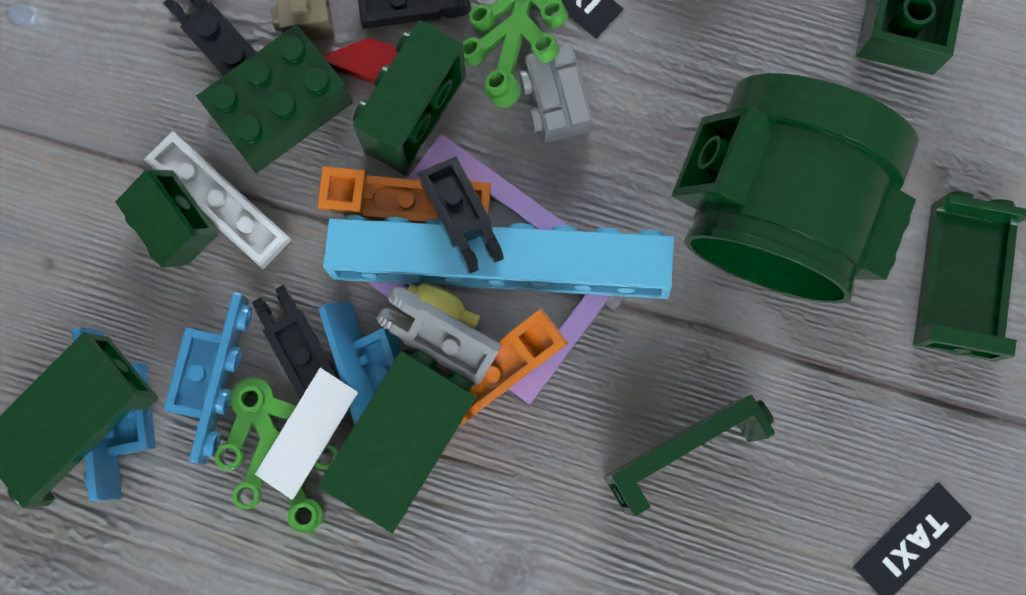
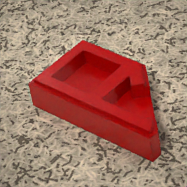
[324,37,398,85]

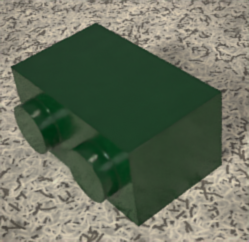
[115,169,219,268]

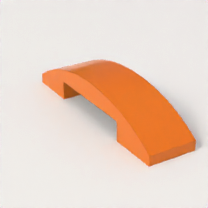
[317,166,491,224]
[459,308,568,427]

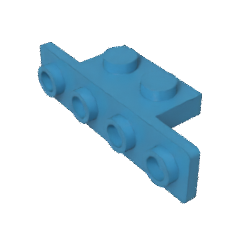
[163,292,252,464]
[319,302,402,425]
[72,327,156,502]

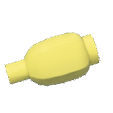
[408,282,480,329]

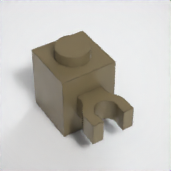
[270,0,335,41]

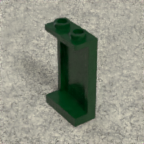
[913,191,1026,362]
[0,332,159,508]
[317,349,479,534]
[604,395,775,516]

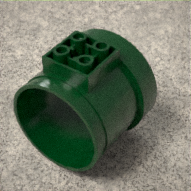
[671,73,919,304]

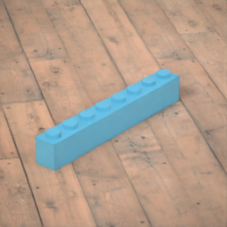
[323,215,674,299]

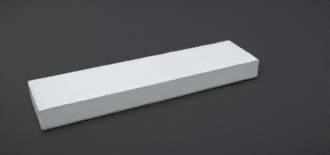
[144,131,292,269]

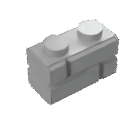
[519,45,593,143]

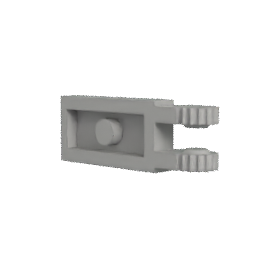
[377,287,502,384]

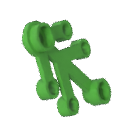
[463,0,568,108]
[215,378,339,534]

